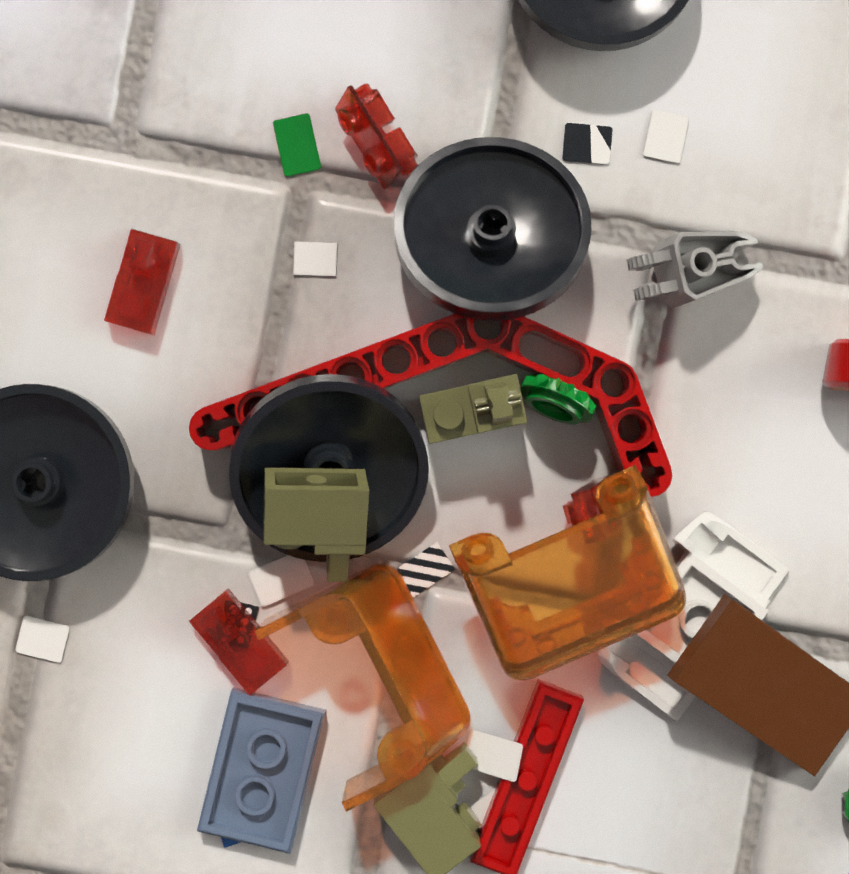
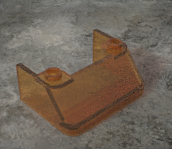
[255,563,471,812]

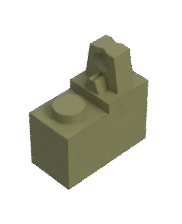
[419,374,528,444]
[263,468,369,582]
[373,742,481,874]

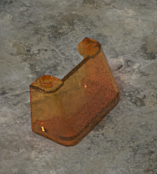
[449,465,687,681]

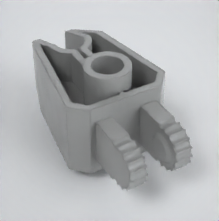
[626,231,763,308]

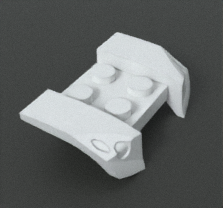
[598,512,790,722]

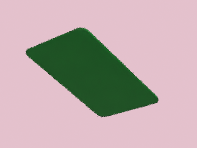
[273,113,321,177]

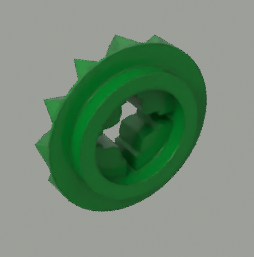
[520,374,596,425]

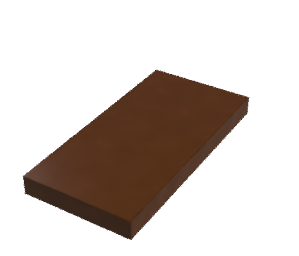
[667,594,849,777]

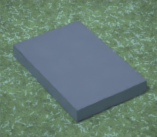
[197,687,326,854]

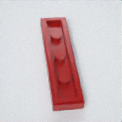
[469,679,584,874]

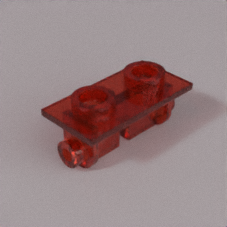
[335,83,418,190]

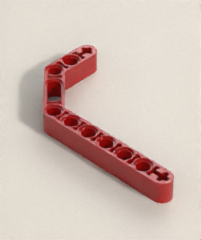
[189,314,673,497]

